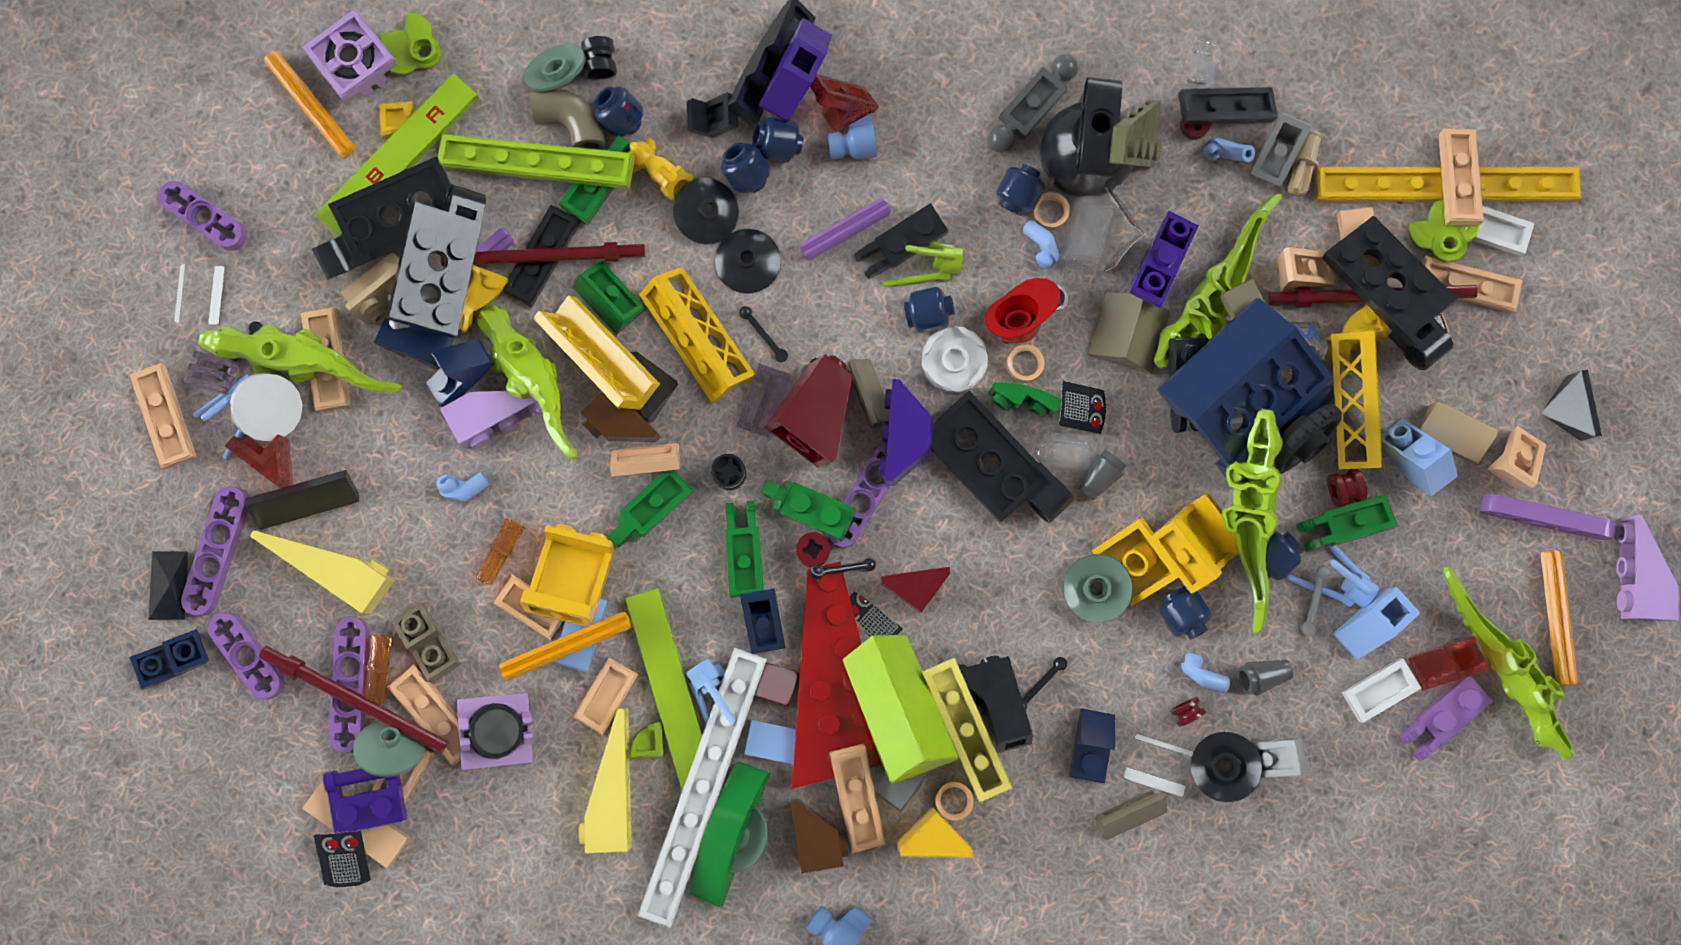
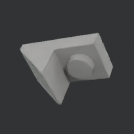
[1250,112,1312,187]
[1251,737,1308,778]

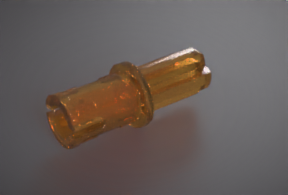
[476,518,525,585]
[364,634,394,704]

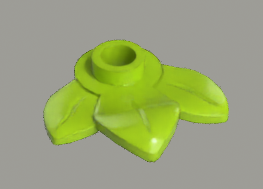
[380,11,443,75]
[1408,200,1480,263]

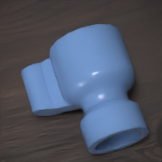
[827,113,877,160]
[805,906,873,945]

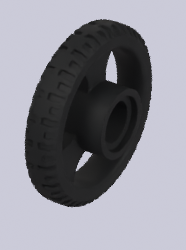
[1274,404,1342,474]

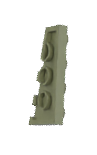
[1110,100,1161,168]

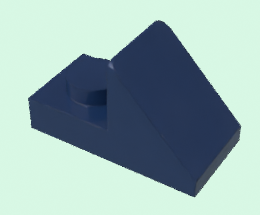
[426,339,494,407]
[740,588,785,654]
[1069,708,1116,784]

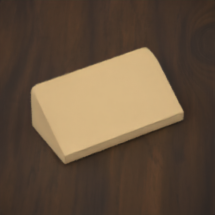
[1418,402,1499,464]

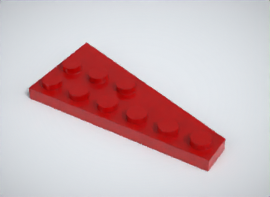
[791,561,884,789]

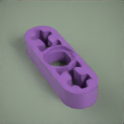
[158,181,247,251]
[208,613,285,699]

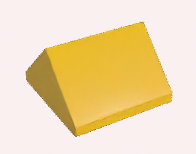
[1092,517,1179,606]
[897,806,973,857]

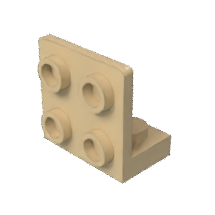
[340,251,399,325]

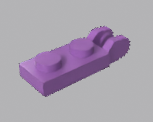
[1399,675,1493,761]

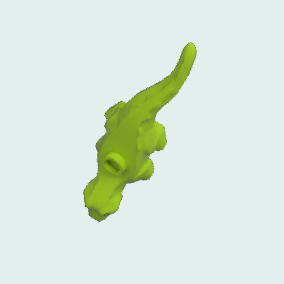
[1153,194,1282,368]
[474,304,577,460]
[198,324,403,393]
[1222,409,1282,634]
[1443,566,1575,761]

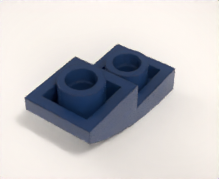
[373,315,454,370]
[129,629,210,690]

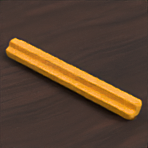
[264,50,356,158]
[1541,550,1578,686]
[499,612,632,680]

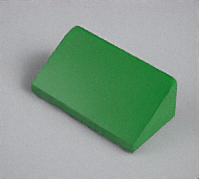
[573,261,646,335]

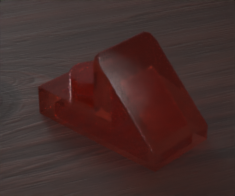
[810,74,879,131]
[225,434,294,488]
[1408,636,1491,691]

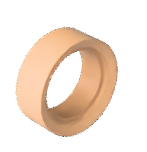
[1032,192,1070,230]
[1007,344,1045,383]
[935,781,974,821]

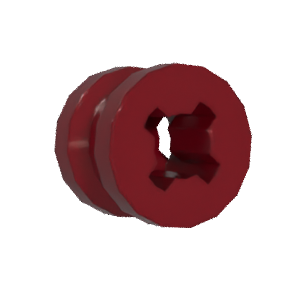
[1327,469,1368,507]
[796,532,830,567]

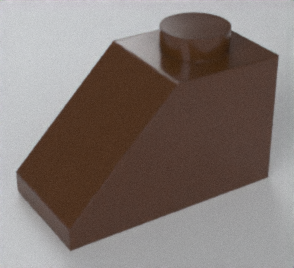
[581,392,661,442]
[790,799,849,874]

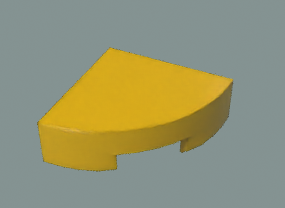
[379,101,414,139]

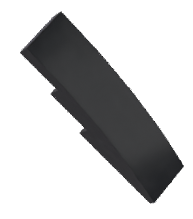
[727,0,816,126]

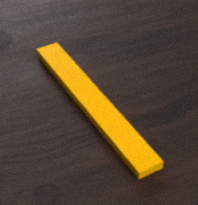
[1314,167,1582,202]

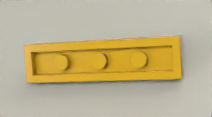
[639,267,756,404]
[533,295,660,410]
[1331,328,1383,469]

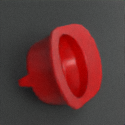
[985,278,1060,344]

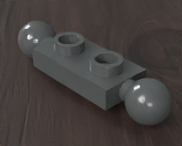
[988,54,1078,153]

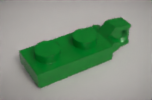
[559,135,630,225]
[607,470,694,548]
[760,480,857,541]

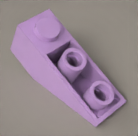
[440,391,542,449]
[1616,515,1679,621]

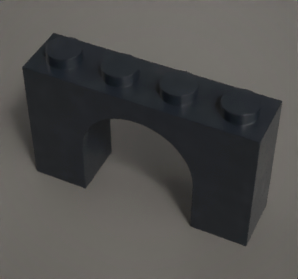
[924,656,1033,773]

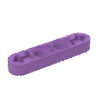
[828,441,890,548]
[181,486,249,616]
[1480,494,1616,540]
[329,617,370,753]

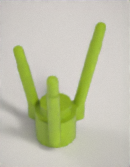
[883,242,963,287]

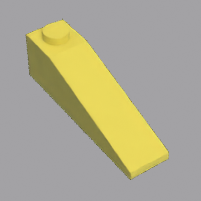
[250,530,395,614]
[922,658,1012,802]
[579,708,632,853]

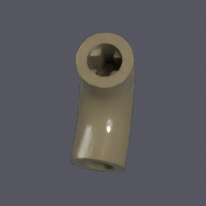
[530,89,605,150]

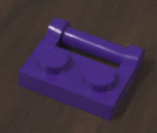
[323,768,408,833]

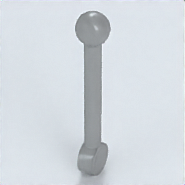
[1301,565,1330,635]

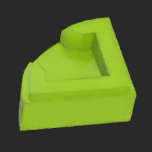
[628,721,664,758]

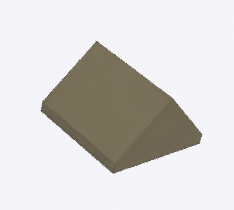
[1087,292,1170,375]

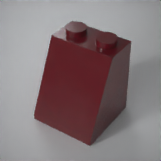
[764,354,853,468]

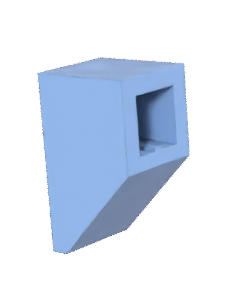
[1381,418,1458,496]
[1333,587,1420,660]

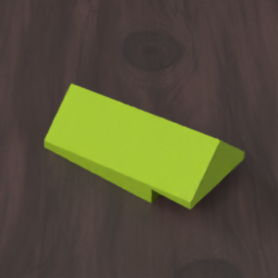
[843,635,959,785]

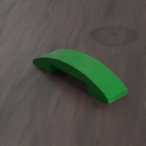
[690,761,771,908]

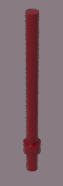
[441,242,645,267]
[1268,285,1478,308]
[259,645,448,753]

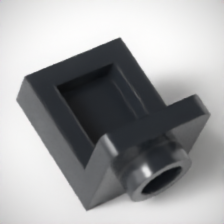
[686,92,739,138]

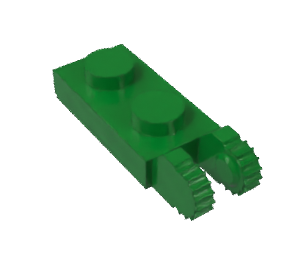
[1296,494,1398,552]
[724,501,764,598]

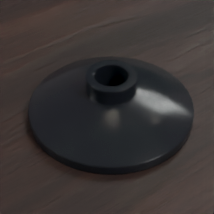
[673,178,739,245]
[715,229,781,294]
[1190,732,1262,802]

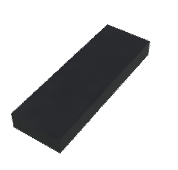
[1178,87,1278,125]
[502,205,581,307]
[245,470,359,530]

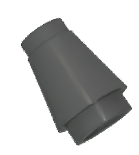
[1078,449,1126,501]
[1238,659,1293,696]

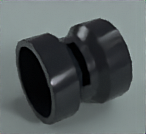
[581,36,617,80]
[711,454,746,491]

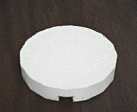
[921,326,988,393]
[230,373,303,441]

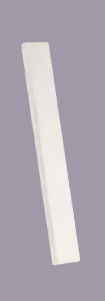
[638,648,767,928]

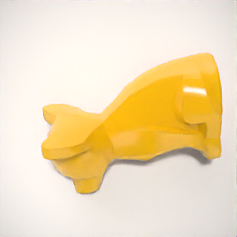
[628,138,694,202]
[459,265,509,334]
[1315,304,1390,368]

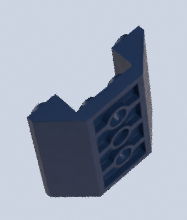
[1157,298,1334,479]

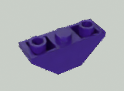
[758,18,832,122]
[1129,211,1199,308]
[879,379,933,486]

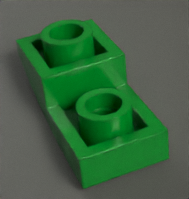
[988,382,1062,417]

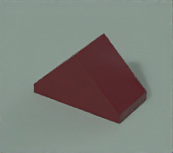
[880,567,950,614]

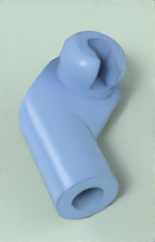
[1203,137,1255,162]
[1023,220,1059,269]
[436,471,491,502]
[1181,653,1230,693]

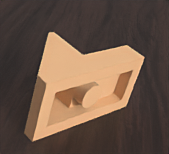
[1277,247,1335,292]
[1488,426,1546,488]

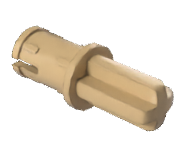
[1288,130,1323,197]

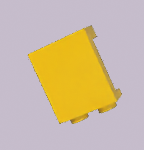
[1149,493,1239,594]
[520,524,615,627]

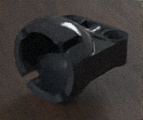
[1039,77,1133,198]

